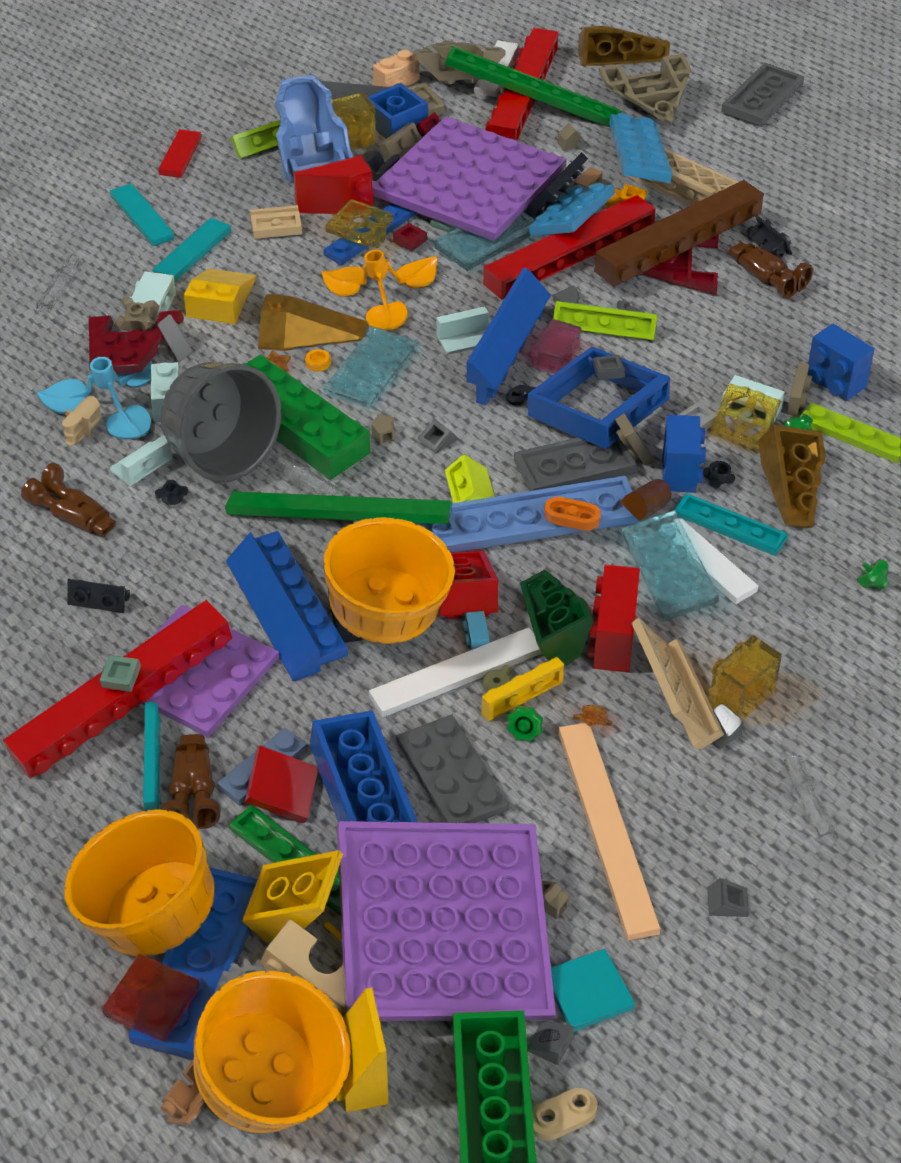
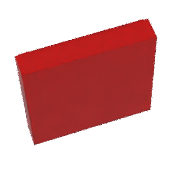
[245,745,318,823]

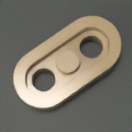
[532,1088,597,1141]

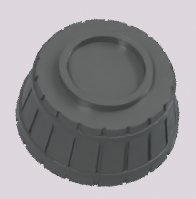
[161,362,281,482]

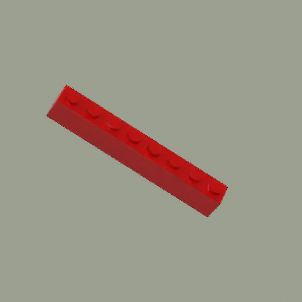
[485,27,559,141]
[483,195,656,300]
[3,600,233,779]

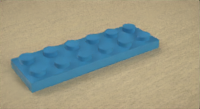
[609,113,673,183]

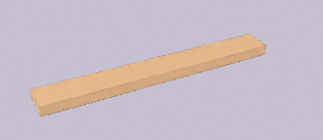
[559,722,660,941]

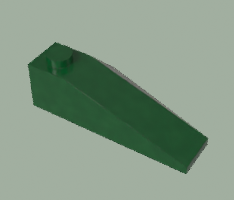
[520,569,593,666]

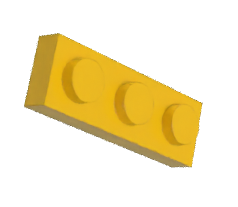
[481,657,564,721]

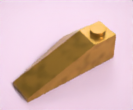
[578,26,670,66]
[258,294,368,351]
[758,425,826,528]

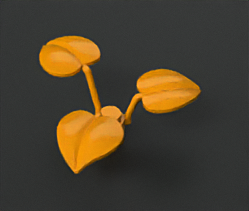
[322,250,438,331]

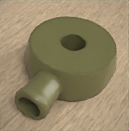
[482,665,512,693]

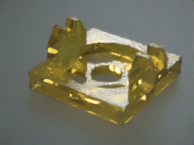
[326,199,393,248]
[710,383,781,451]

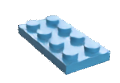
[529,183,615,236]

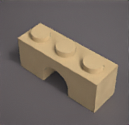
[260,919,346,1018]

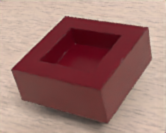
[416,112,441,137]
[393,223,427,251]

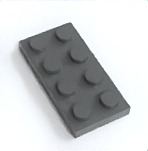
[721,62,804,126]
[514,437,637,491]
[396,714,509,823]

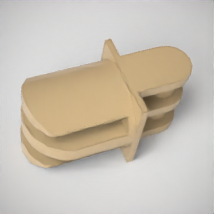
[62,396,103,445]

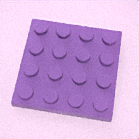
[141,605,279,738]

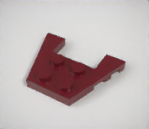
[642,235,719,295]
[88,310,184,374]

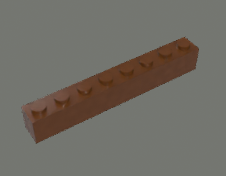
[594,180,764,287]

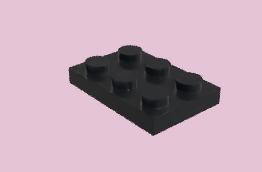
[522,152,588,219]

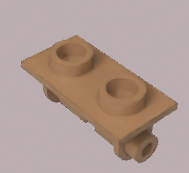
[161,1059,205,1125]

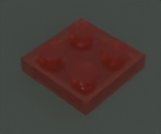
[102,954,200,1043]

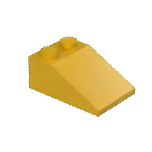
[184,268,257,324]
[242,850,343,943]
[336,988,389,1112]

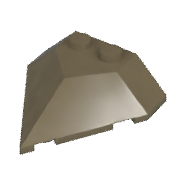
[413,40,506,84]
[598,54,691,125]

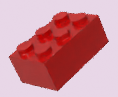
[588,564,640,673]

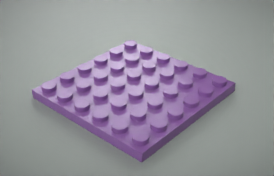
[372,116,567,241]
[336,821,556,1021]

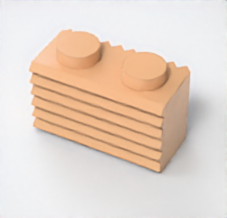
[373,50,420,87]

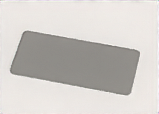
[158,314,192,363]

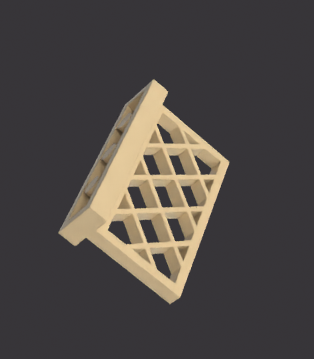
[629,148,738,206]
[632,618,724,750]

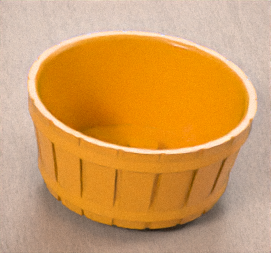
[324,517,455,644]
[64,809,215,957]
[194,970,351,1133]

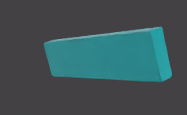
[110,183,174,247]
[152,218,231,282]
[673,493,789,556]
[143,702,161,812]

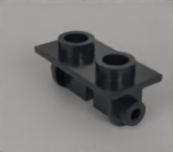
[746,215,792,259]
[67,578,130,613]

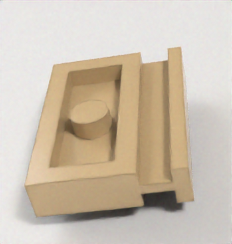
[250,205,302,239]

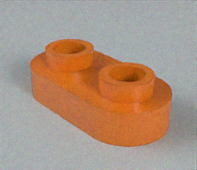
[544,497,601,531]

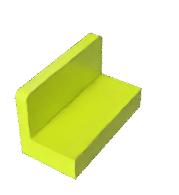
[445,454,495,503]

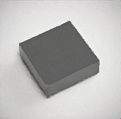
[593,355,625,380]

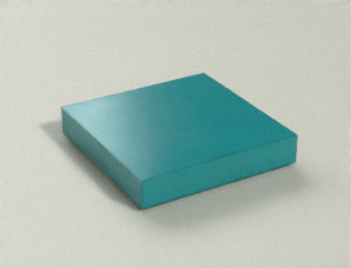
[551,948,635,1032]

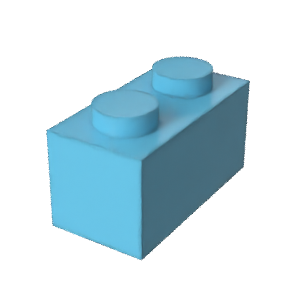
[462,611,489,650]

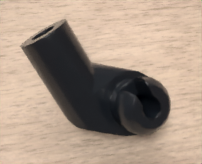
[506,385,536,405]

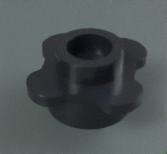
[703,461,736,487]
[155,480,189,505]

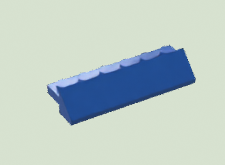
[466,268,551,405]
[226,531,348,682]

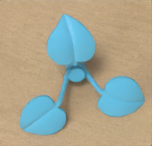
[37,357,152,440]

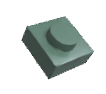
[99,655,141,692]

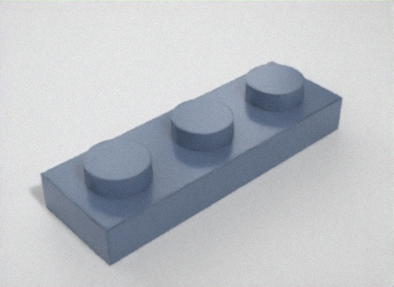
[217,728,307,806]

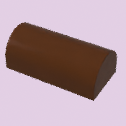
[620,479,672,521]

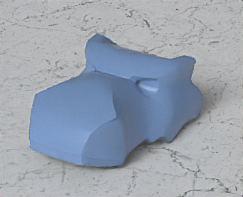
[274,75,353,183]

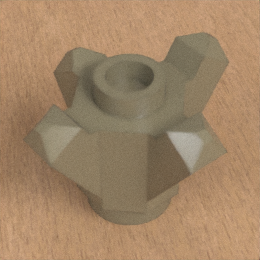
[115,297,159,332]

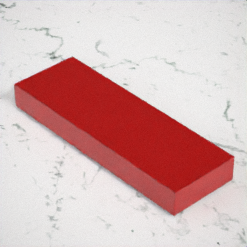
[158,129,202,178]

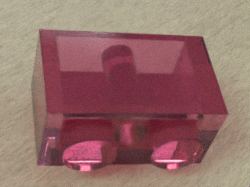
[529,319,581,374]

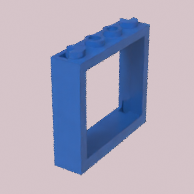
[527,346,670,449]

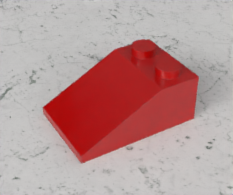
[293,155,373,215]
[438,550,498,619]

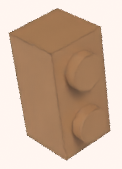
[573,167,603,187]

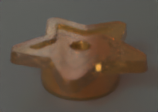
[266,351,291,372]
[573,705,612,727]

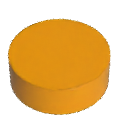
[305,349,331,372]

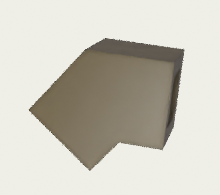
[558,123,583,151]
[372,414,395,445]
[542,881,570,920]

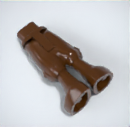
[729,242,814,299]
[21,462,116,537]
[160,734,221,829]

